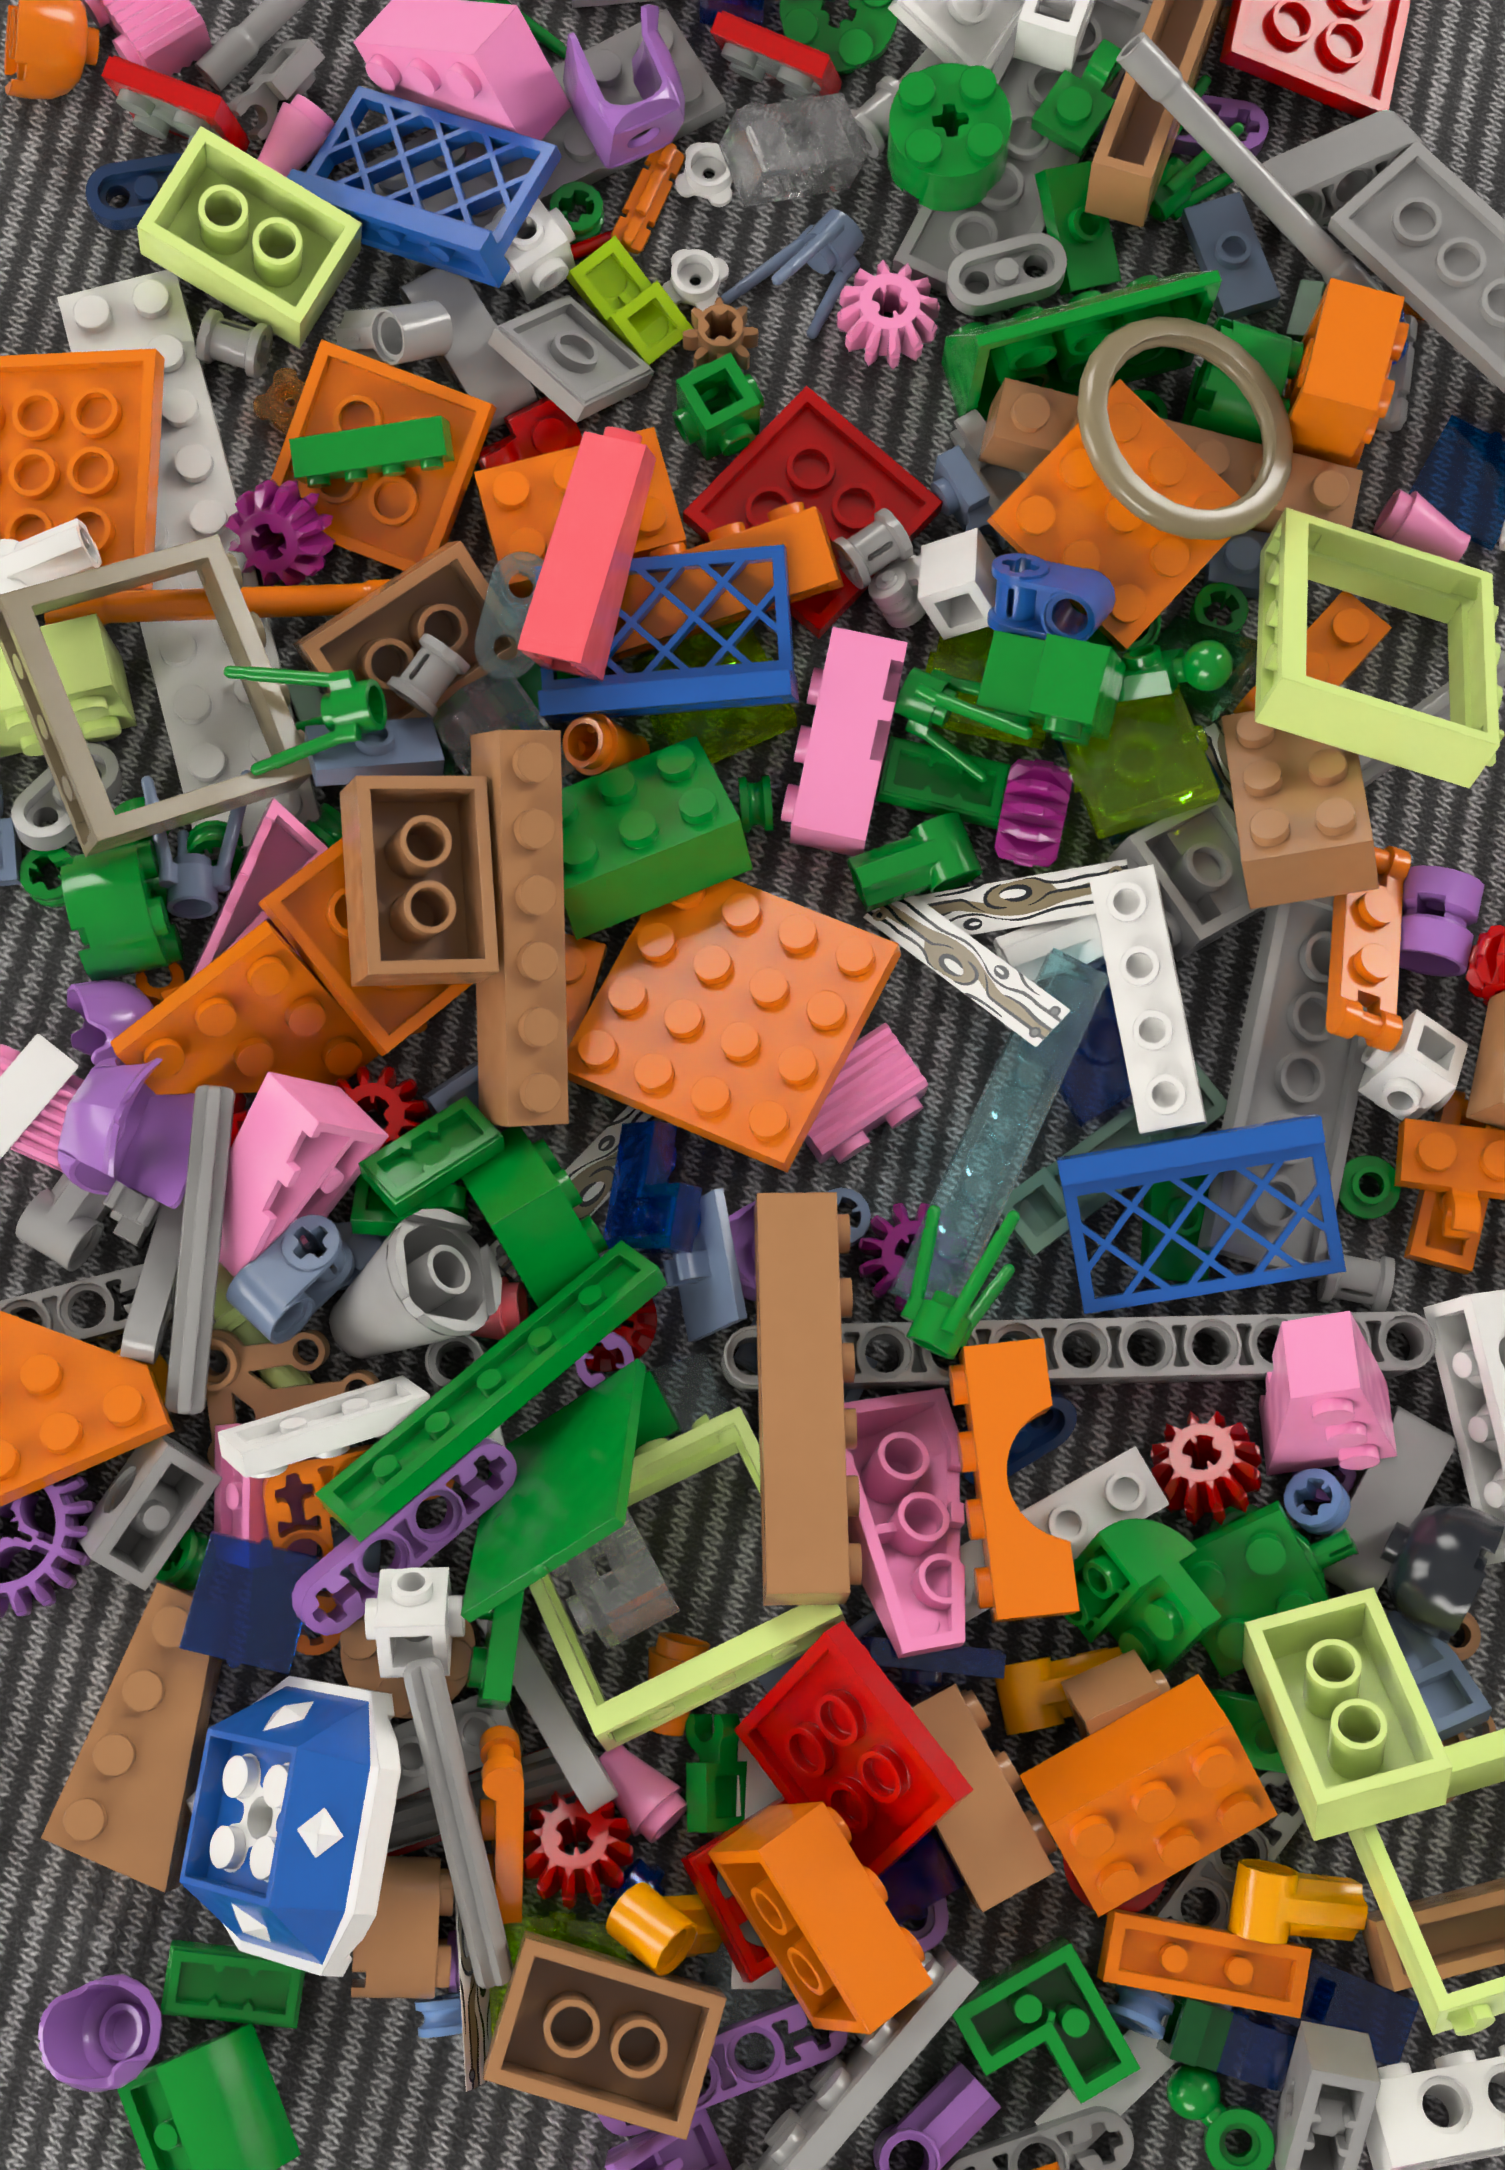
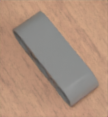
[1262,110,1431,232]
[399,268,538,433]
[1319,1405,1456,1594]

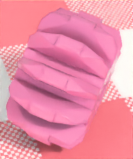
[837,259,940,370]

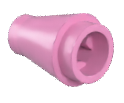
[257,94,335,177]
[1373,489,1471,562]
[599,1744,687,1843]

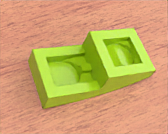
[566,236,693,365]

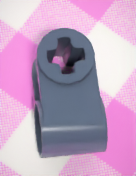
[226,1214,355,1344]

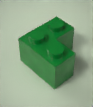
[976,630,1127,747]
[461,1126,609,1309]
[952,1935,1141,2104]

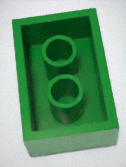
[562,736,753,940]

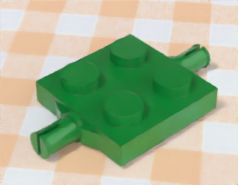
[1182,1500,1359,1678]

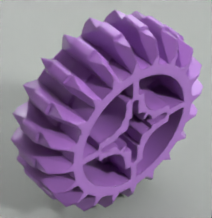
[0,1476,96,1618]

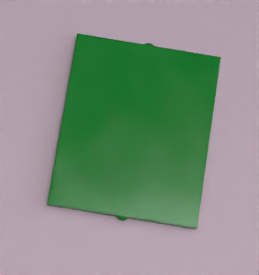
[460,1358,646,1623]

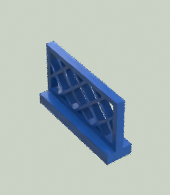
[287,86,562,288]
[534,544,799,724]
[1057,1114,1346,1314]

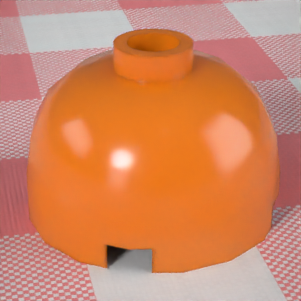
[4,0,99,99]

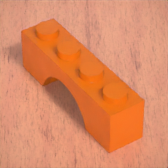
[949,1338,1080,1623]

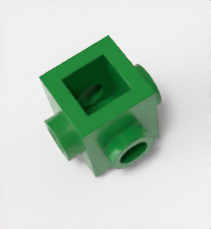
[672,352,765,461]

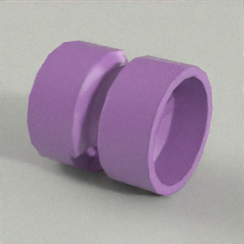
[1399,865,1484,977]

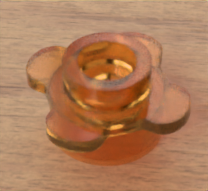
[253,368,305,436]

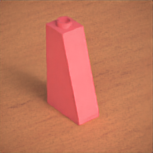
[517,427,656,682]

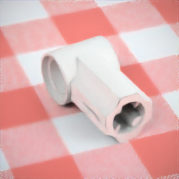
[0,518,102,594]
[993,914,1106,984]

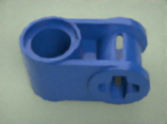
[987,553,1116,641]

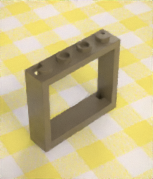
[0,534,312,857]

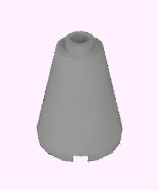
[329,1209,502,1359]

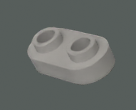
[946,232,1067,316]
[11,743,123,851]

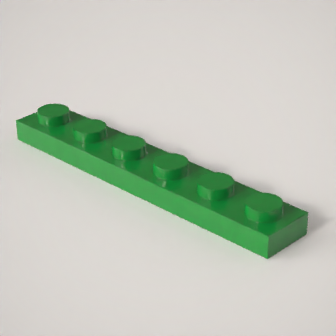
[315,1240,668,1543]

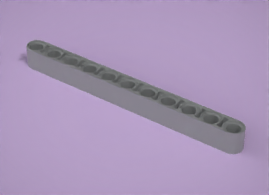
[720,1311,1436,1392]

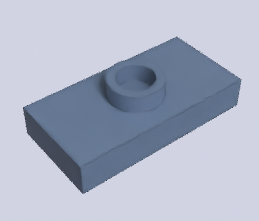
[1180,192,1281,320]
[304,717,445,787]

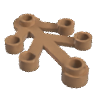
[206,1329,380,1469]

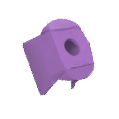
[563,4,685,169]
[57,1057,194,1209]

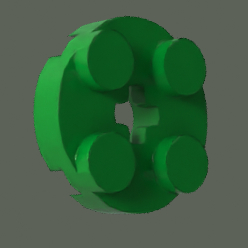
[779,0,898,76]

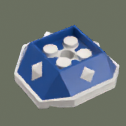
[179,1676,401,1977]

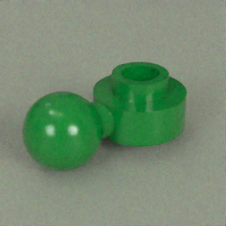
[1166,2064,1275,2170]

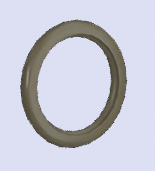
[1077,316,1293,540]

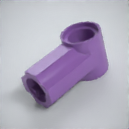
[873,2061,1001,2170]

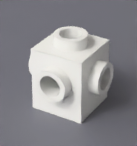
[485,198,576,304]
[1358,1009,1469,1121]
[365,1567,465,1678]

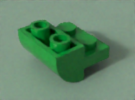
[1064,1518,1222,1675]
[117,2023,301,2170]

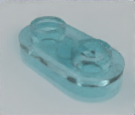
[474,552,544,680]

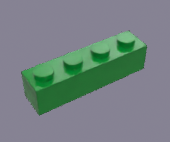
[289,415,455,488]

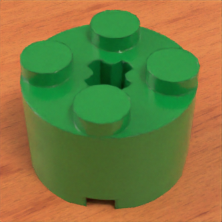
[887,63,1012,212]
[1181,316,1304,444]
[60,840,184,981]

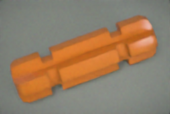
[611,143,684,254]

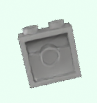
[1107,790,1267,962]

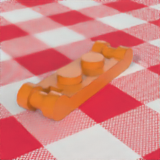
[1326,845,1411,1052]

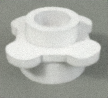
[675,142,742,207]
[662,249,729,311]

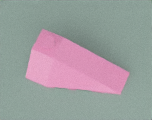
[844,1388,965,1658]

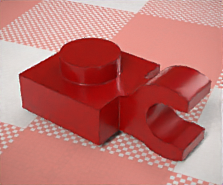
[477,396,582,470]

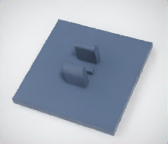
[663,1188,747,1342]

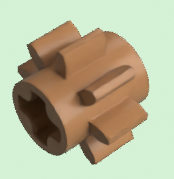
[683,297,758,370]

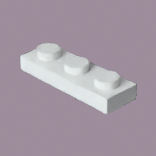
[217,1375,430,1479]

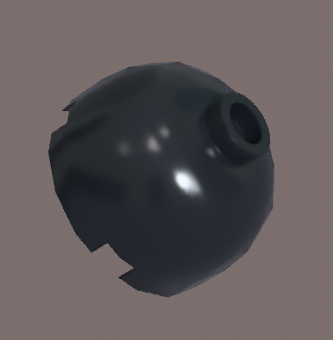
[1380,1503,1505,1643]

